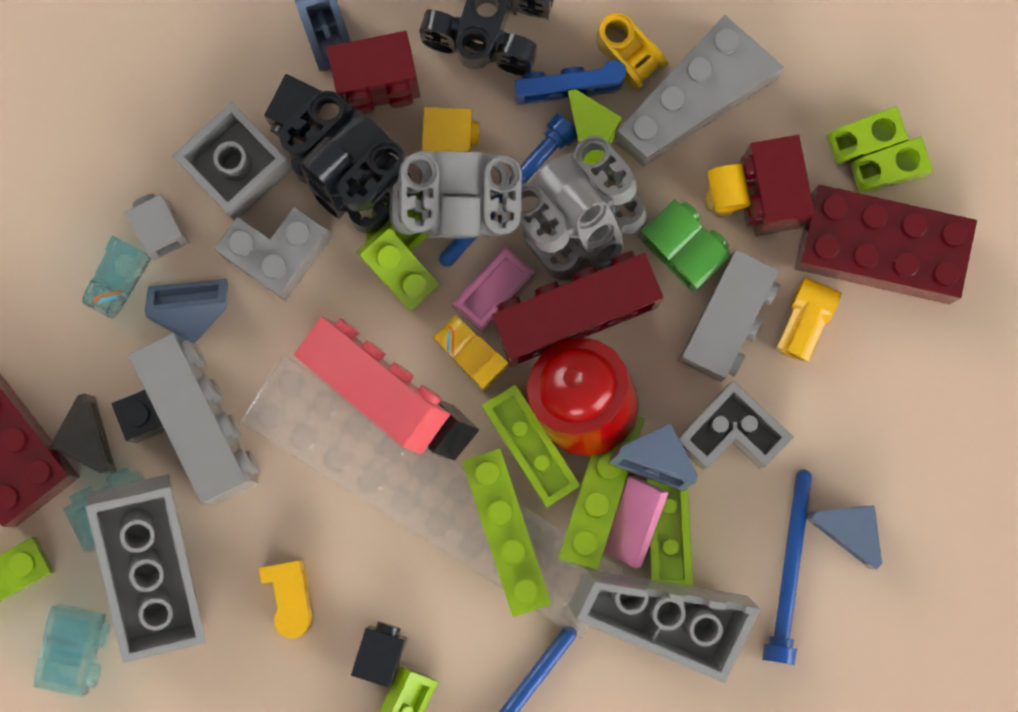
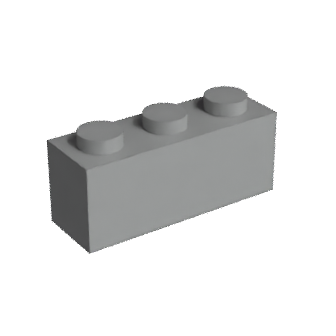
[679,249,781,382]

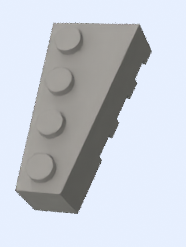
[614,15,784,167]
[568,569,761,683]

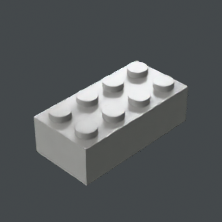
[128,333,260,505]
[86,474,206,663]

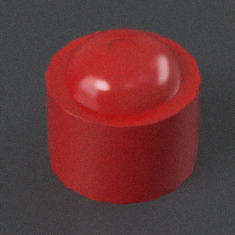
[527,337,639,456]

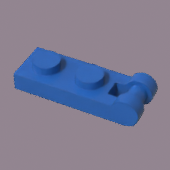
[515,60,626,105]

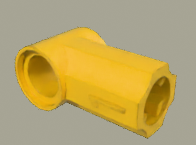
[704,164,751,217]
[775,276,842,362]

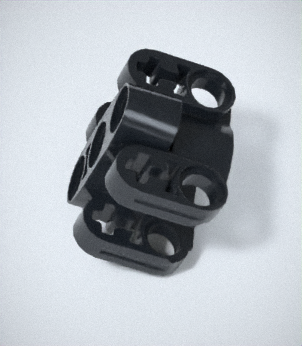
[419,0,554,76]
[279,91,412,234]

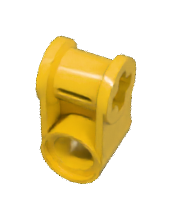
[596,13,668,91]

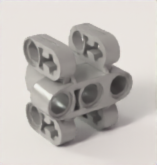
[508,136,647,281]
[389,151,522,239]

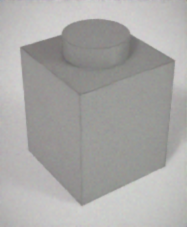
[125,194,189,261]

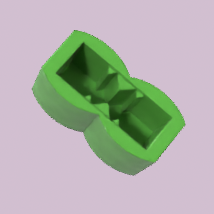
[638,199,731,293]

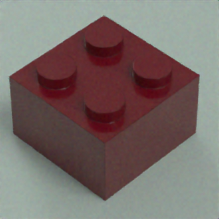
[327,30,421,114]
[740,134,815,237]

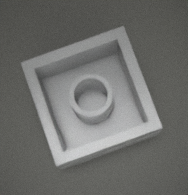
[173,101,292,221]

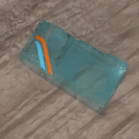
[82,235,152,319]

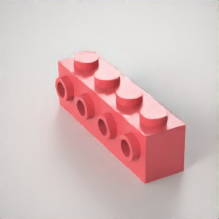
[294,316,450,454]

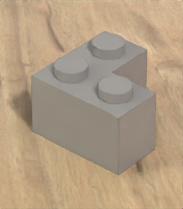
[214,207,332,302]
[678,380,794,470]

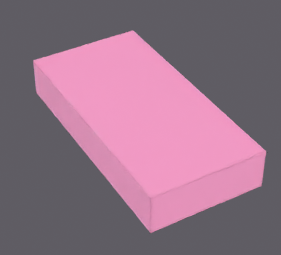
[452,246,535,332]
[604,476,669,568]

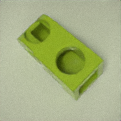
[826,106,909,166]
[850,136,933,194]

